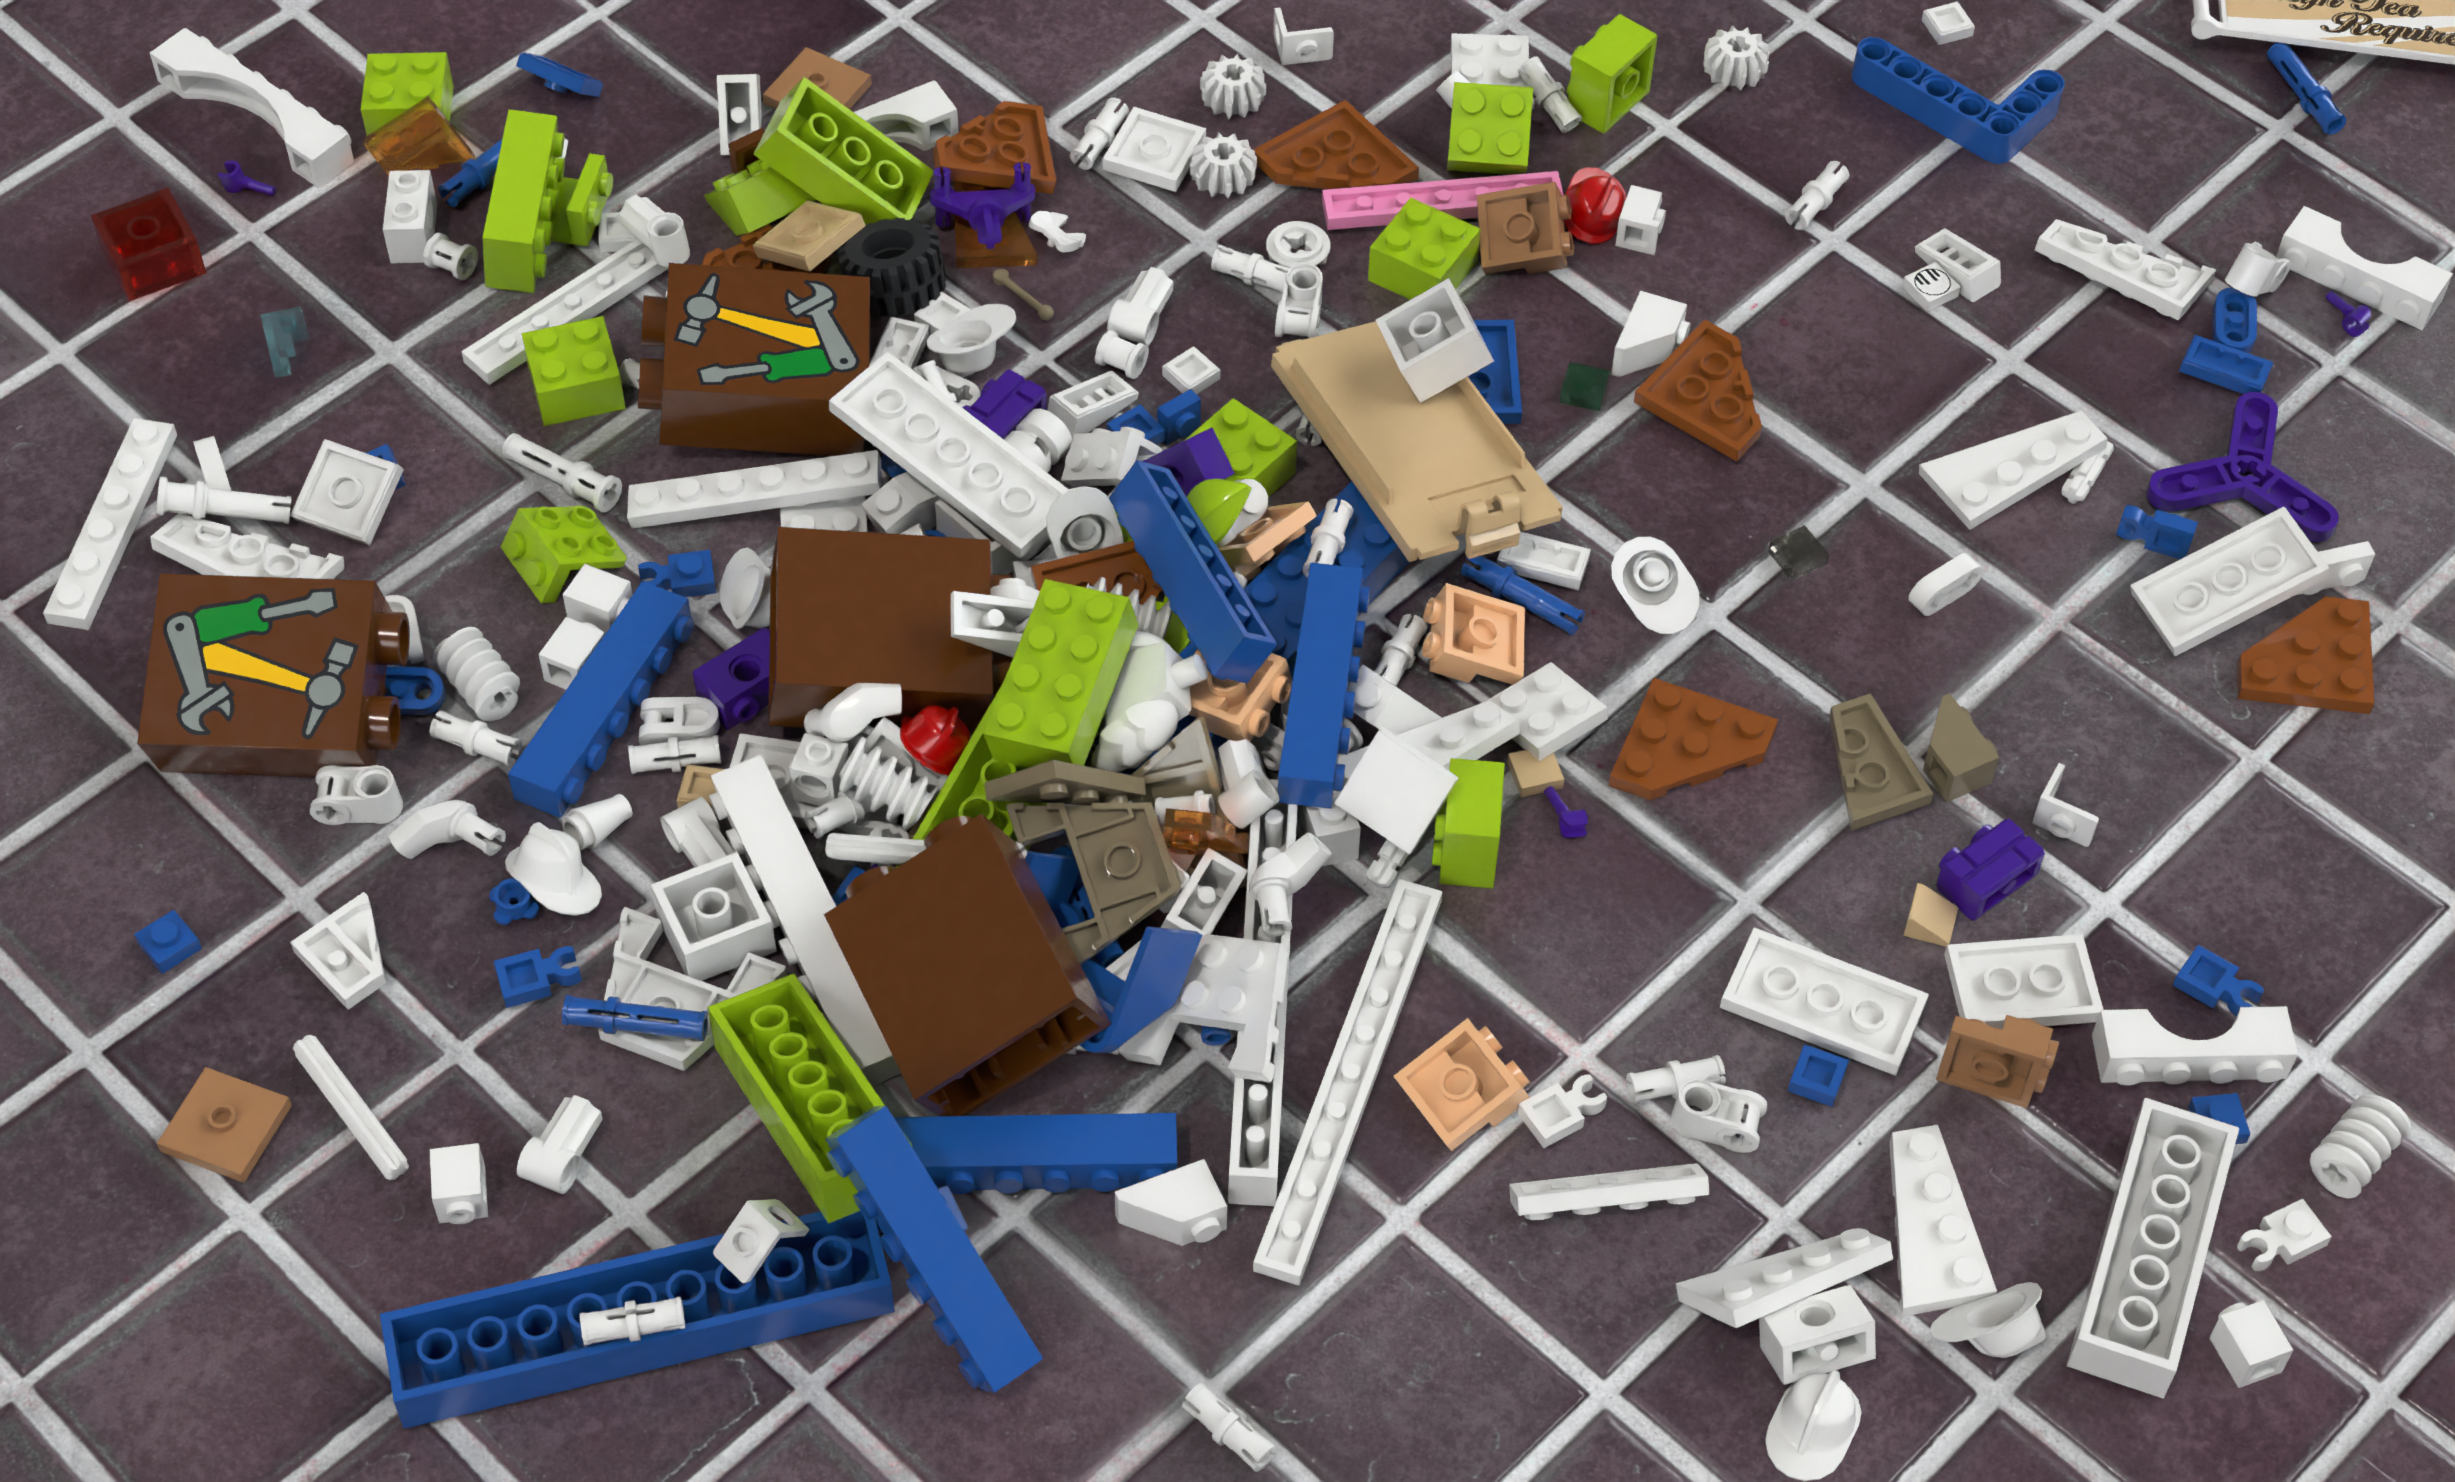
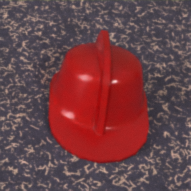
[1564,167,1627,244]
[900,705,971,776]

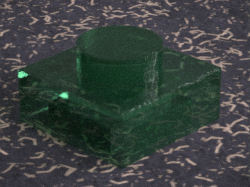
[1559,362,1610,411]

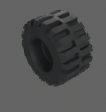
[838,218,947,317]

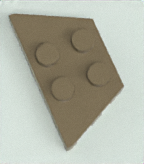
[1131,716,1248,888]

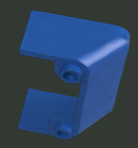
[1025,852,1202,1053]

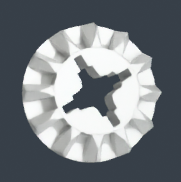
[1266,221,1331,268]

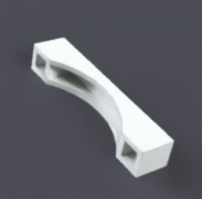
[150,28,354,189]

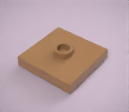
[763,47,872,109]
[157,1067,292,1183]

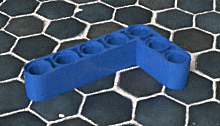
[1851,37,2065,164]

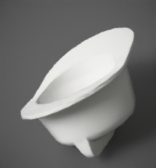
[926,304,1016,378]
[1046,486,1124,559]
[1611,537,1700,634]
[720,547,770,629]
[505,822,602,916]
[1930,1282,2046,1358]
[1765,1369,1862,1481]

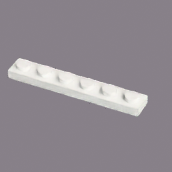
[461,238,668,385]
[43,418,177,630]
[627,450,882,529]

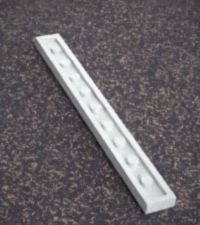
[1253,879,1443,1286]

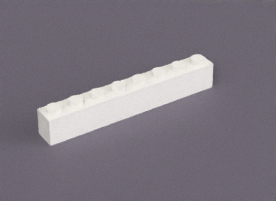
[709,754,901,1086]

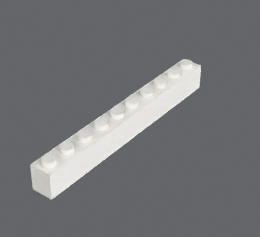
[1228,779,1297,1206]

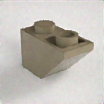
[1923,693,1999,802]

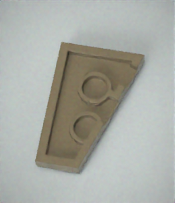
[1829,693,1933,831]
[985,760,1146,805]

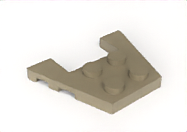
[1006,802,1181,965]

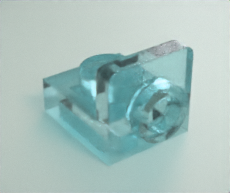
[260,307,309,378]

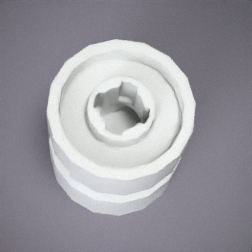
[1004,408,1073,472]

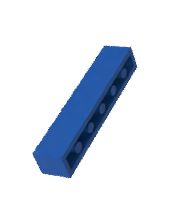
[1109,460,1277,683]
[1278,562,1370,809]
[508,581,694,818]
[825,1105,1043,1393]
[894,1113,1177,1194]

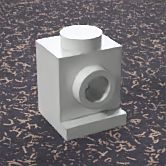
[1615,185,1666,255]

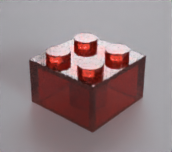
[90,188,206,302]

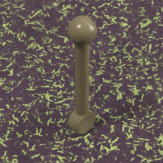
[993,269,1054,321]

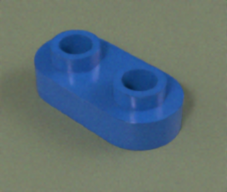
[2212,287,2257,354]
[384,666,446,715]

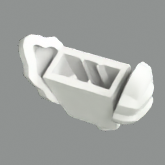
[1091,631,1208,773]

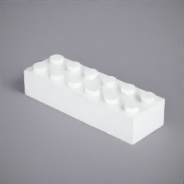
[2067,1098,2239,1399]

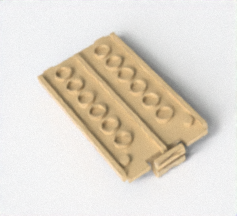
[1271,321,1563,562]

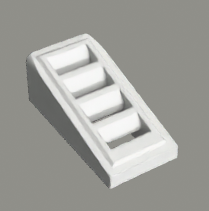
[1915,228,2001,302]
[1047,370,1139,439]

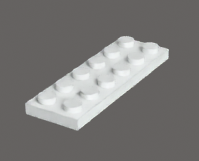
[829,351,1069,558]

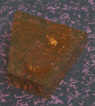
[364,96,475,175]
[1162,808,1250,855]

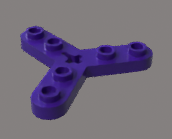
[2146,392,2339,542]

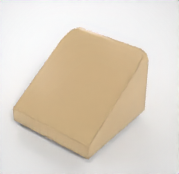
[1903,883,1958,947]

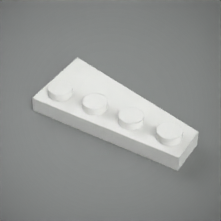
[2035,219,2216,320]
[1919,411,2108,530]
[150,513,344,579]
[1338,700,1520,788]
[1889,1125,1997,1317]
[1676,1228,1893,1328]

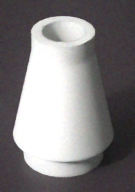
[562,794,633,850]

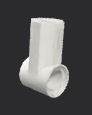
[618,194,690,267]
[1107,267,1173,346]
[1217,739,1279,829]
[660,797,734,868]
[517,1095,603,1194]

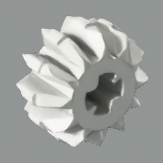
[1703,26,1770,91]
[1200,53,1266,119]
[1190,132,1257,198]

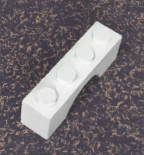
[854,80,959,151]
[2276,206,2453,330]
[2092,1006,2298,1085]

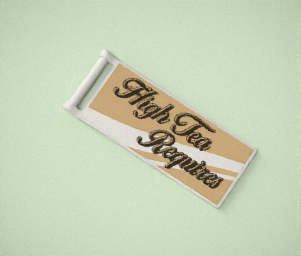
[2191,0,2455,65]

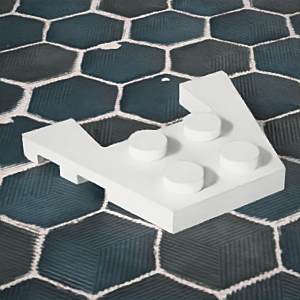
[598,907,787,1071]
[1118,934,1289,1082]

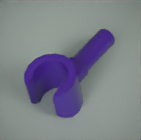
[217,161,276,196]
[2326,291,2371,337]
[1544,786,1588,838]

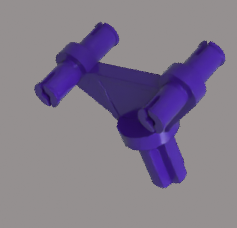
[930,162,1035,249]

